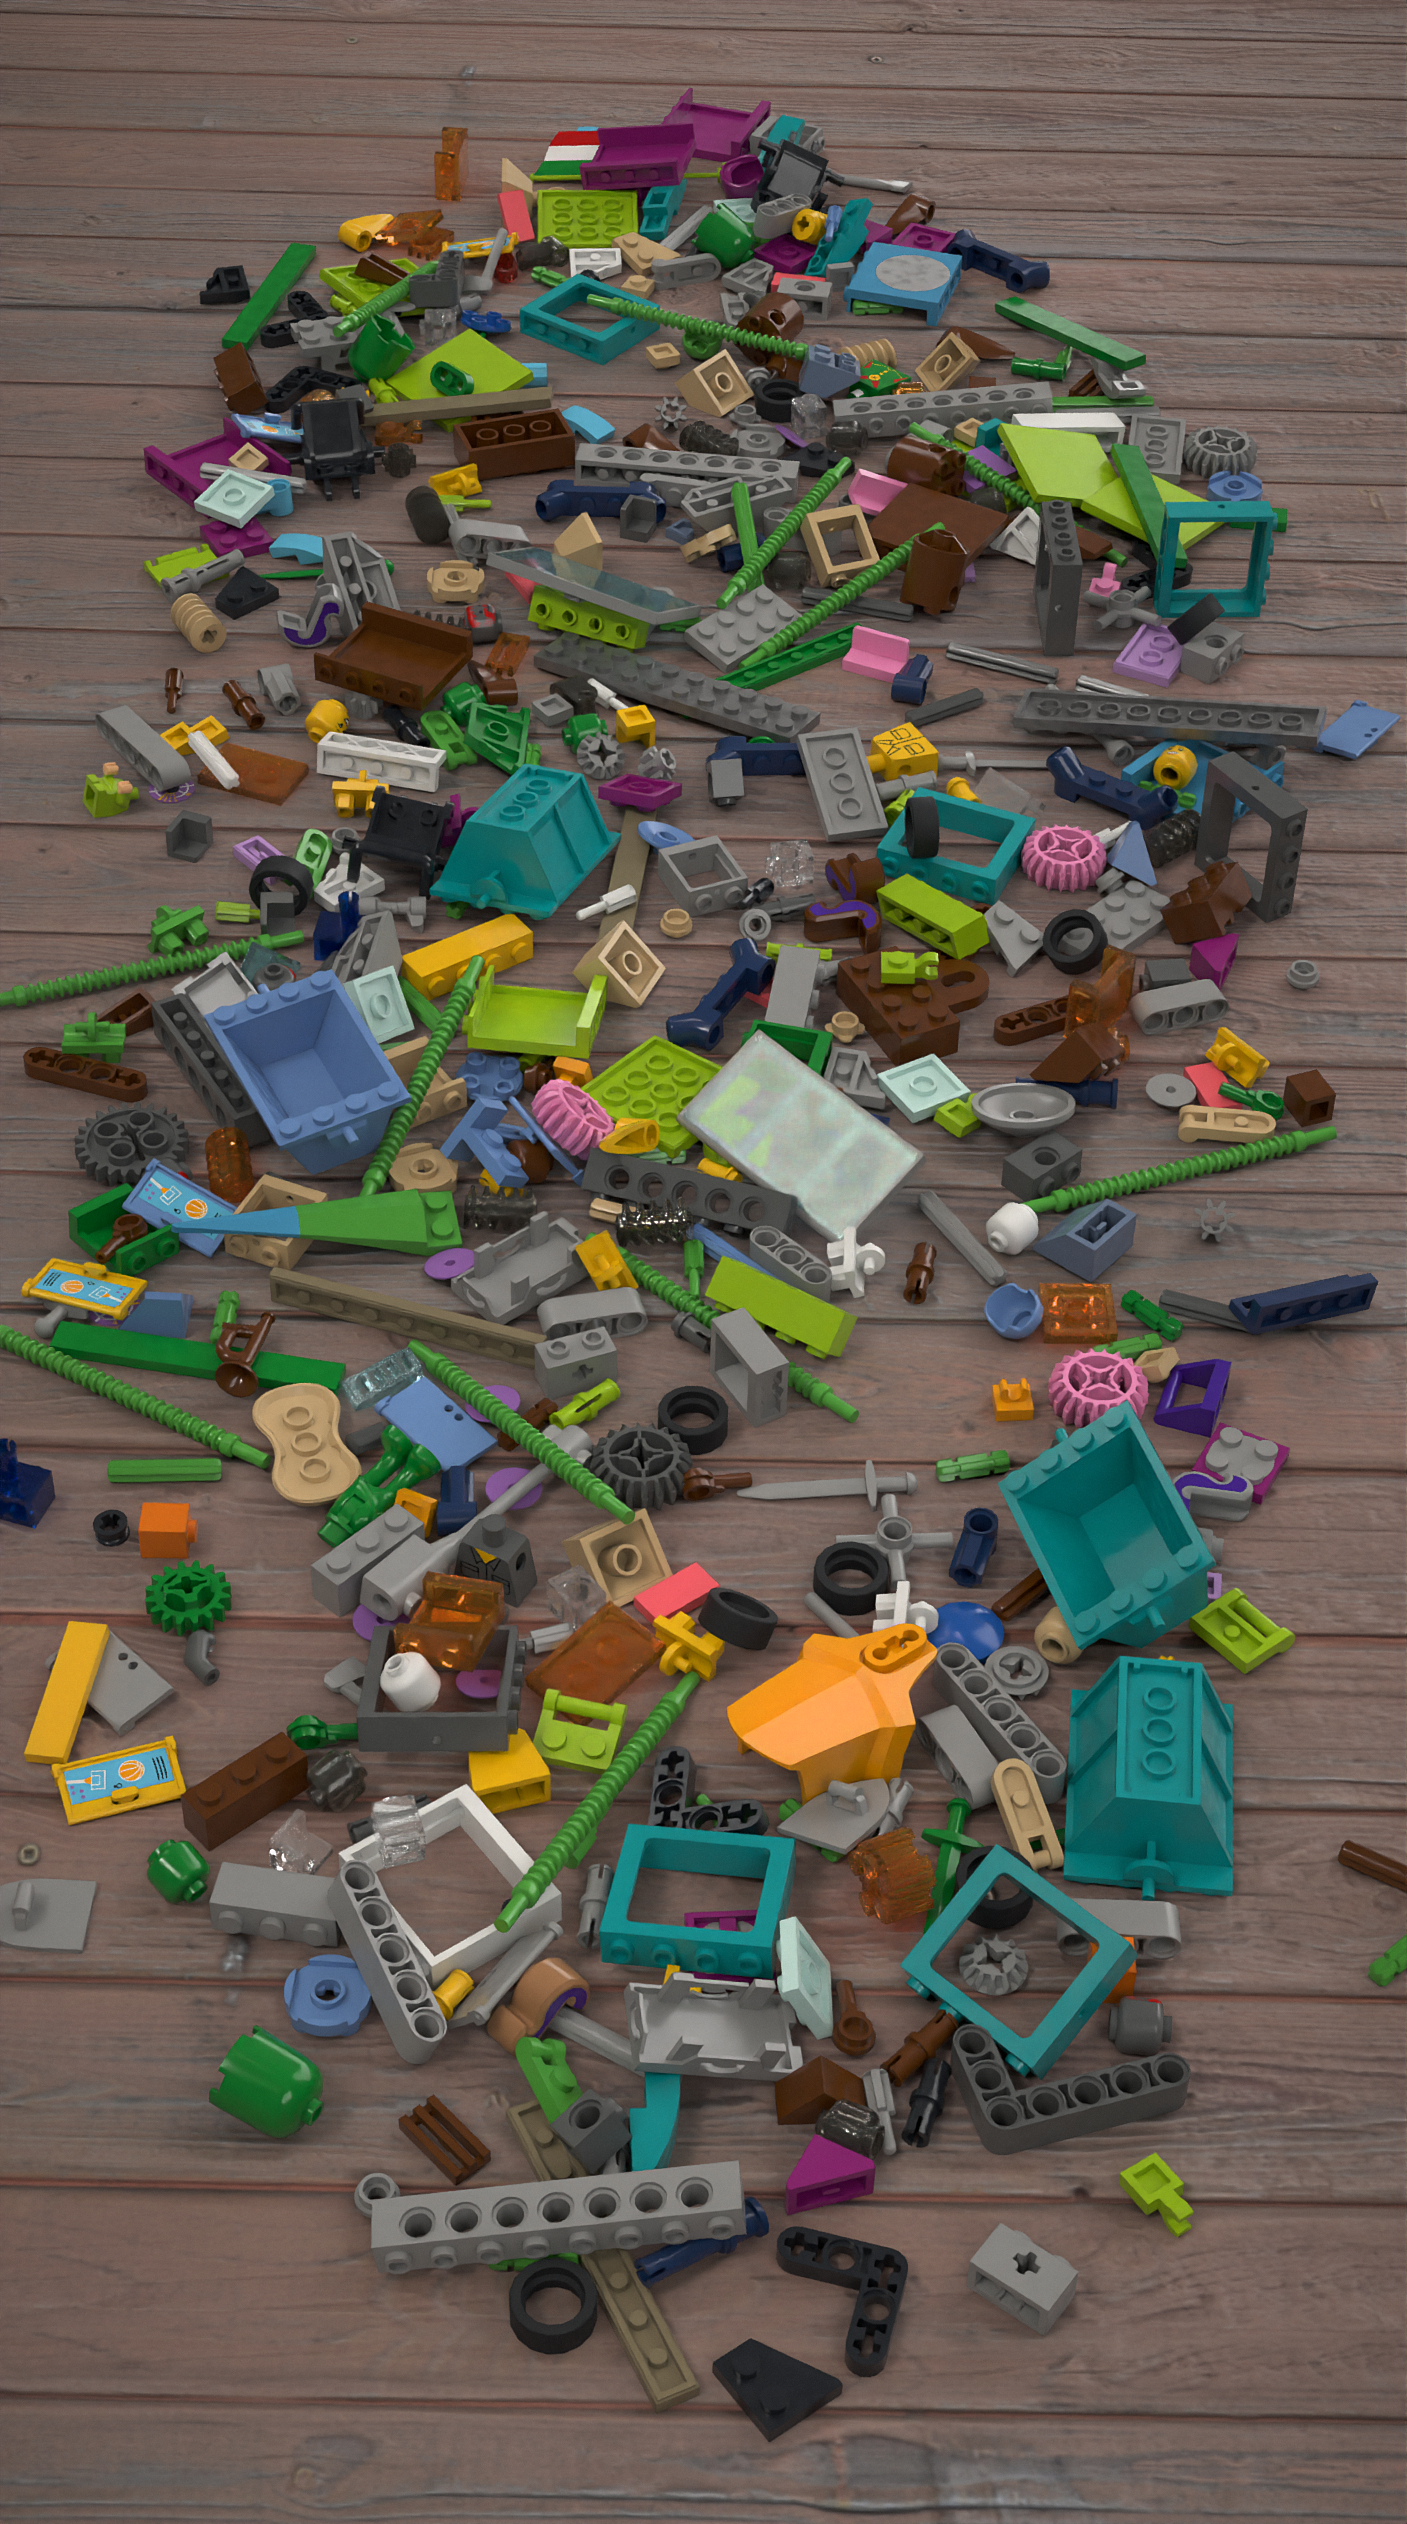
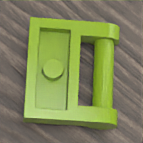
[1189,1588,1295,1674]
[533,1688,628,1775]

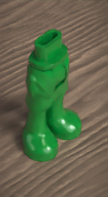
[317,1424,441,1548]

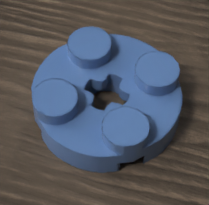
[1206,471,1263,501]
[284,1954,372,2037]

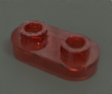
[486,253,518,284]

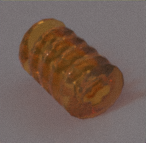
[204,1127,255,1203]

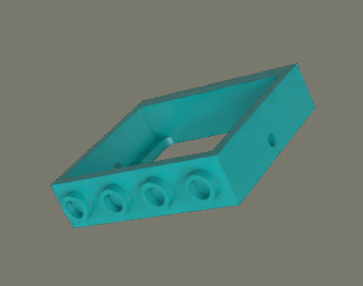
[520,274,660,365]
[1153,501,1277,618]
[876,787,1036,906]
[599,1824,796,1979]
[900,1844,1138,2080]

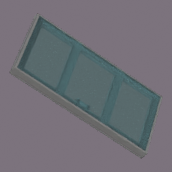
[486,547,702,625]
[676,1029,927,1243]

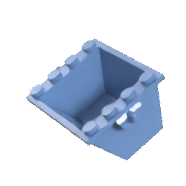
[204,969,412,1175]

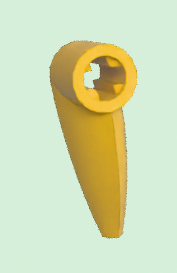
[338,214,394,252]
[599,1117,660,1154]

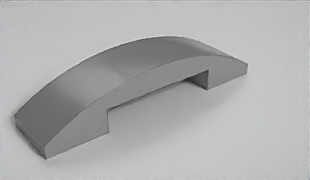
[1091,356,1146,399]

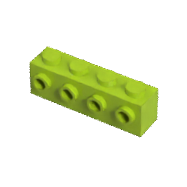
[528,585,650,653]
[876,873,990,959]
[705,1255,858,1359]

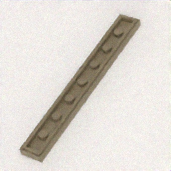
[359,386,554,427]
[597,804,658,943]
[269,1266,547,1369]
[506,2098,700,2413]

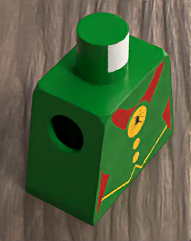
[846,359,912,399]

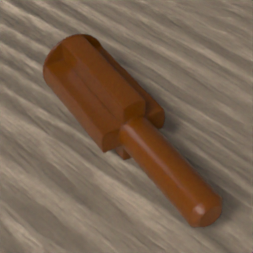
[165,668,184,714]

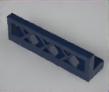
[1228,1273,1379,1335]

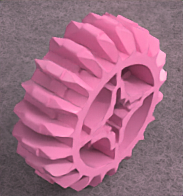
[1021,824,1107,893]
[531,1079,615,1160]
[1048,1347,1149,1428]

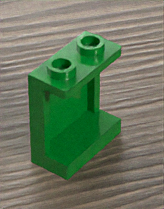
[68,1183,179,1277]

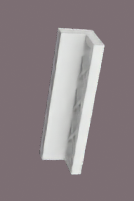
[317,731,447,792]

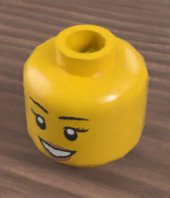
[305,699,350,744]
[1153,745,1198,790]

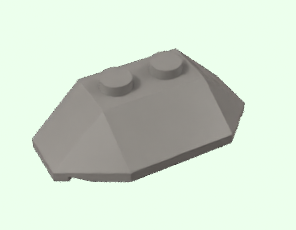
[680,474,793,533]
[322,531,401,637]
[332,910,403,989]

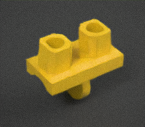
[428,463,482,498]
[332,770,389,819]
[1204,1027,1269,1088]
[575,1230,638,1291]
[652,1611,725,1682]

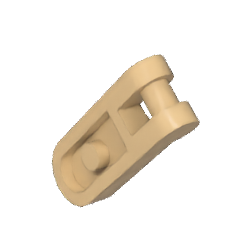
[1178,1105,1276,1144]
[990,1758,1064,1873]

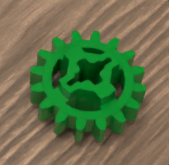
[145,1560,232,1637]

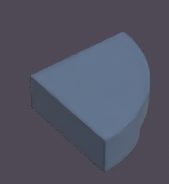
[665,517,694,545]

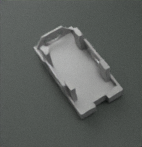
[290,310,405,372]
[171,951,258,1038]
[451,1211,590,1325]
[623,1972,803,2081]

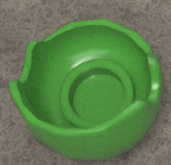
[682,321,723,359]

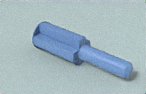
[824,205,843,242]

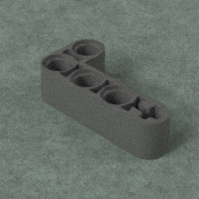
[408,250,465,308]

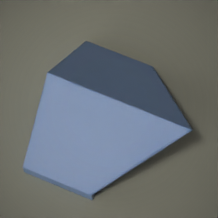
[1107,820,1157,886]
[118,1291,194,1338]

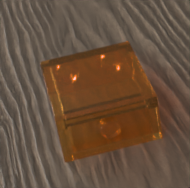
[434,127,469,201]
[1064,945,1137,1038]
[394,1571,505,1672]

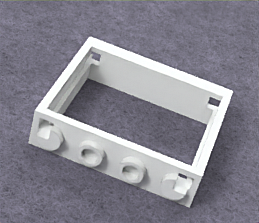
[339,1784,562,1991]

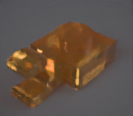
[375,420,423,447]

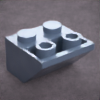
[799,344,861,398]
[1033,1199,1137,1282]

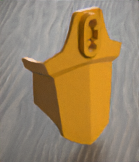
[726,1623,937,1805]

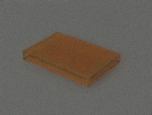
[197,743,309,806]
[524,1600,667,1726]

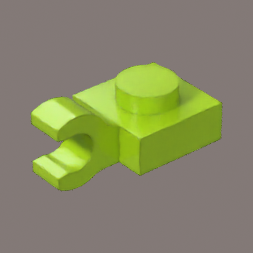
[881,951,939,984]
[1119,2152,1194,2237]

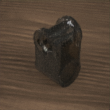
[550,674,599,717]

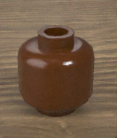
[506,1139,554,1184]

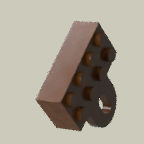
[453,408,575,482]
[836,946,990,1067]

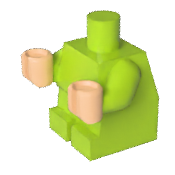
[82,762,139,818]

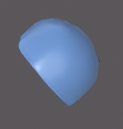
[984,1283,1044,1339]

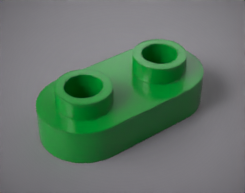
[430,361,474,396]

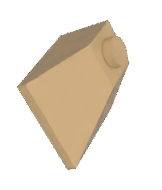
[502,158,538,228]
[915,332,981,392]
[675,349,755,418]
[551,512,603,592]
[572,920,666,1008]
[562,1508,673,1612]

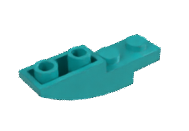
[639,179,687,241]
[804,198,873,278]

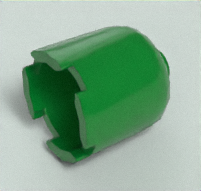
[691,203,756,270]
[348,314,415,383]
[209,2025,324,2139]

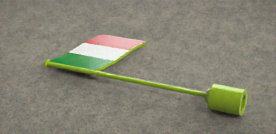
[529,131,726,183]

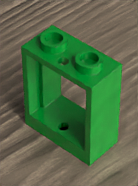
[741,1019,833,1099]

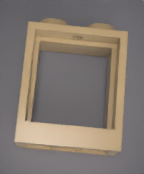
[800,504,880,588]
[224,1174,328,1271]

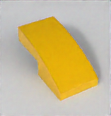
[160,715,230,755]

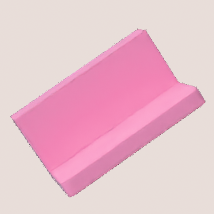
[847,469,908,516]
[842,625,910,683]

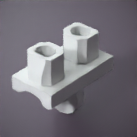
[827,1227,885,1298]
[873,1581,939,1648]

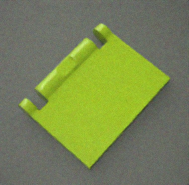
[143,543,229,588]

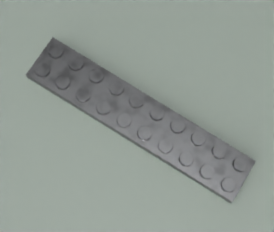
[534,632,821,743]
[1013,688,1327,749]

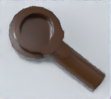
[524,1056,557,1095]
[95,1214,149,1264]
[682,1467,752,1501]
[832,1980,876,2056]

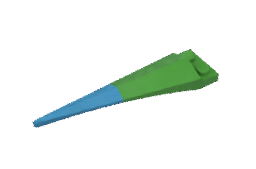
[171,1189,463,1256]

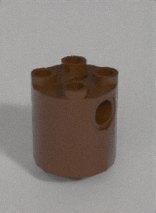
[734,292,804,366]
[887,435,967,497]
[899,529,970,615]

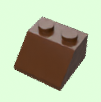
[1029,1022,1126,1083]

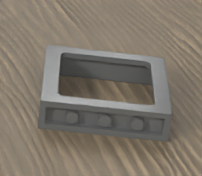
[1033,500,1083,656]
[1194,751,1308,923]
[357,1625,527,1752]

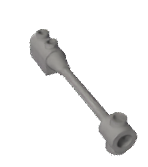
[359,1424,593,1621]

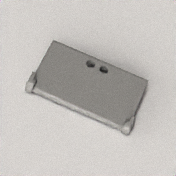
[44,1623,174,1736]
[446,1921,564,2029]

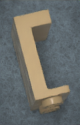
[383,1036,467,1129]

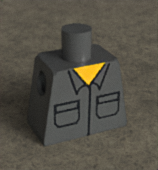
[453,1514,537,1608]

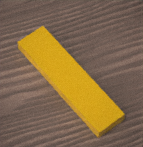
[24,1621,110,1765]

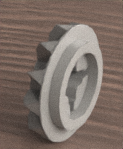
[577,731,626,780]
[985,1646,1049,1701]
[959,1933,1029,1995]

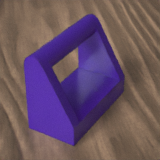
[1153,1359,1232,1438]

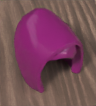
[720,154,764,199]

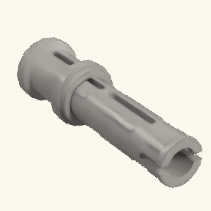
[160,549,245,603]

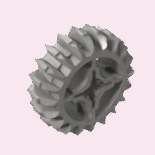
[1183,425,1257,478]

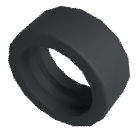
[755,379,806,423]
[1167,593,1225,645]
[904,796,940,859]
[248,855,314,916]
[1042,909,1109,975]
[658,1386,728,1455]
[813,1541,889,1616]
[698,1588,778,1651]
[954,1845,1033,1929]
[509,2258,597,2355]

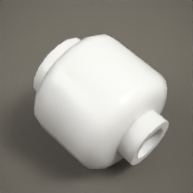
[986,1202,1039,1255]
[380,1652,441,1712]

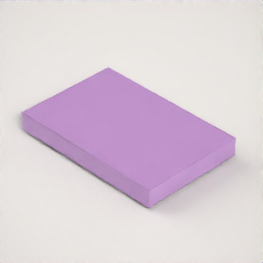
[1112,623,1198,688]

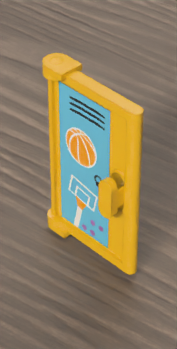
[439,232,519,259]
[21,1258,148,1321]
[50,1735,186,1826]

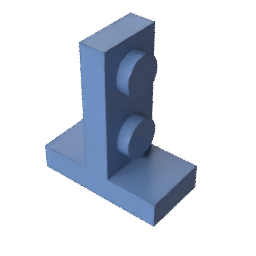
[440,1097,529,1189]

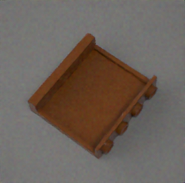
[859,482,1009,588]
[314,601,473,711]

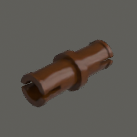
[222,680,265,730]
[903,1242,937,1305]
[880,2009,960,2087]

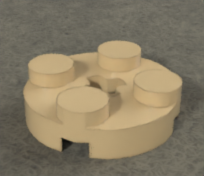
[680,524,738,563]
[427,560,485,603]
[389,1143,459,1193]

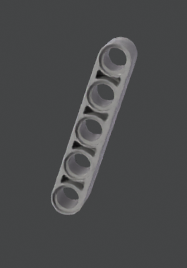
[95,705,191,792]
[933,1643,1067,1804]
[327,1860,447,2064]

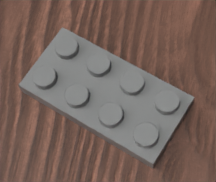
[1128,414,1186,484]
[683,584,802,673]
[796,727,889,842]
[1058,878,1170,972]

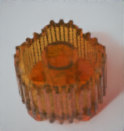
[848,1827,937,1925]

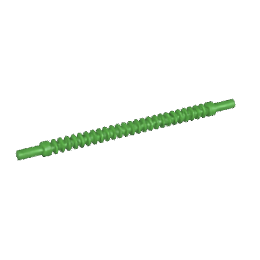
[333,259,439,337]
[587,294,808,361]
[908,422,1128,567]
[716,457,852,609]
[738,522,945,669]
[0,930,304,1007]
[358,955,485,1197]
[1020,1126,1337,1214]
[585,1232,859,1423]
[0,1324,271,1469]
[408,1339,635,1525]
[494,1671,700,1933]

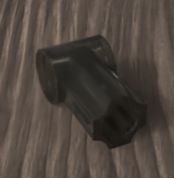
[516,235,569,272]

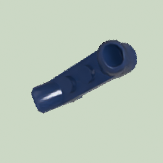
[947,229,1050,293]
[535,479,667,524]
[705,736,806,776]
[1046,746,1178,832]
[666,938,775,1051]

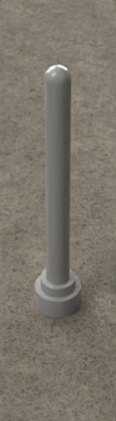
[1045,683,1134,767]

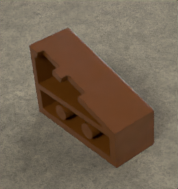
[1160,861,1253,944]

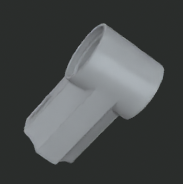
[257,663,301,715]

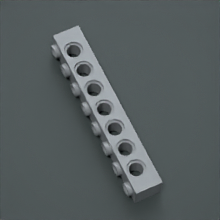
[833,382,1053,440]
[575,443,800,503]
[371,2160,747,2274]

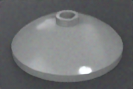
[972,1083,1075,1138]

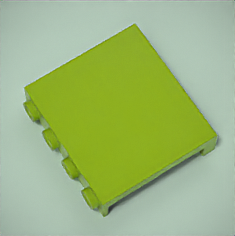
[462,965,608,1059]

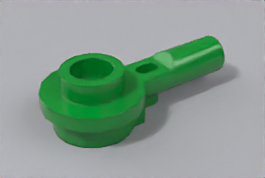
[1217,1081,1284,1122]
[286,1715,358,1750]

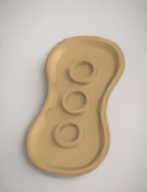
[252,1383,362,1507]

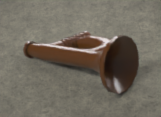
[215,1311,276,1397]

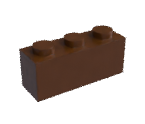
[213,342,269,415]
[181,1732,310,1852]

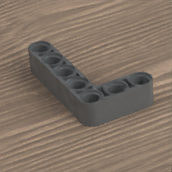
[950,2024,1191,2155]

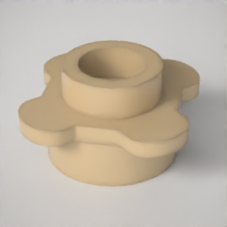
[825,1011,865,1043]

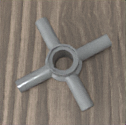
[1083,586,1162,632]
[835,1494,953,1590]

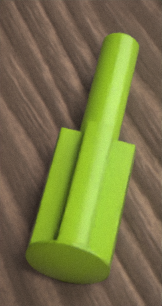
[433,495,491,512]
[215,901,260,923]

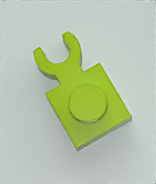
[933,1093,981,1138]

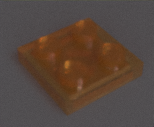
[375,209,444,245]
[1038,1283,1118,1344]

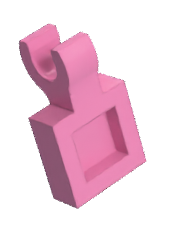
[1088,562,1121,604]

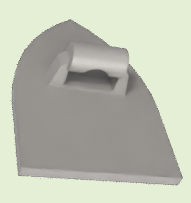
[777,1778,890,1855]
[0,1879,97,1954]

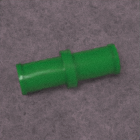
[1011,357,1067,381]

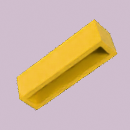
[401,914,533,1000]

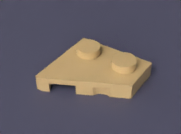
[611,232,681,276]

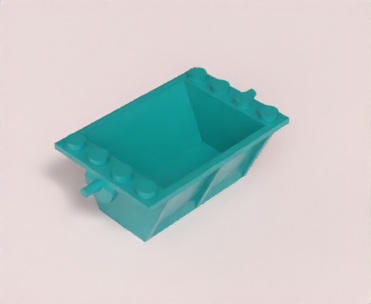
[429,763,621,920]
[997,1400,1217,1650]
[1063,1656,1233,1901]

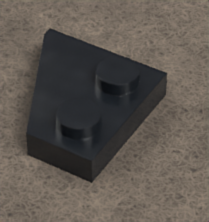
[199,265,250,304]
[780,442,855,478]
[215,566,279,620]
[712,2338,843,2442]

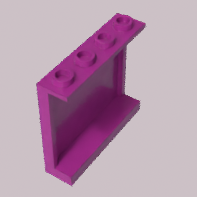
[661,88,771,162]
[579,122,697,190]
[143,417,292,519]

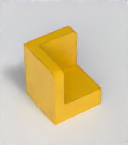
[616,704,656,749]

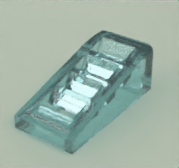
[341,1347,423,1412]

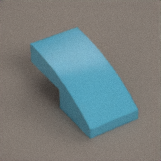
[561,405,616,444]
[269,533,323,565]

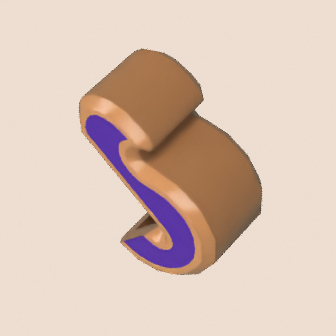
[487,1958,590,2057]

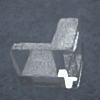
[268,1808,333,1875]

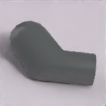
[184,1630,220,1686]

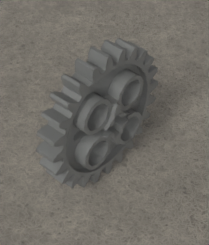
[74,1102,189,1187]

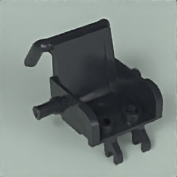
[757,131,845,211]
[282,397,386,501]
[342,785,455,900]

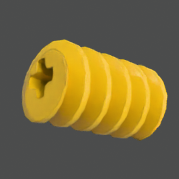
[792,209,827,246]

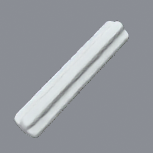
[188,730,240,790]

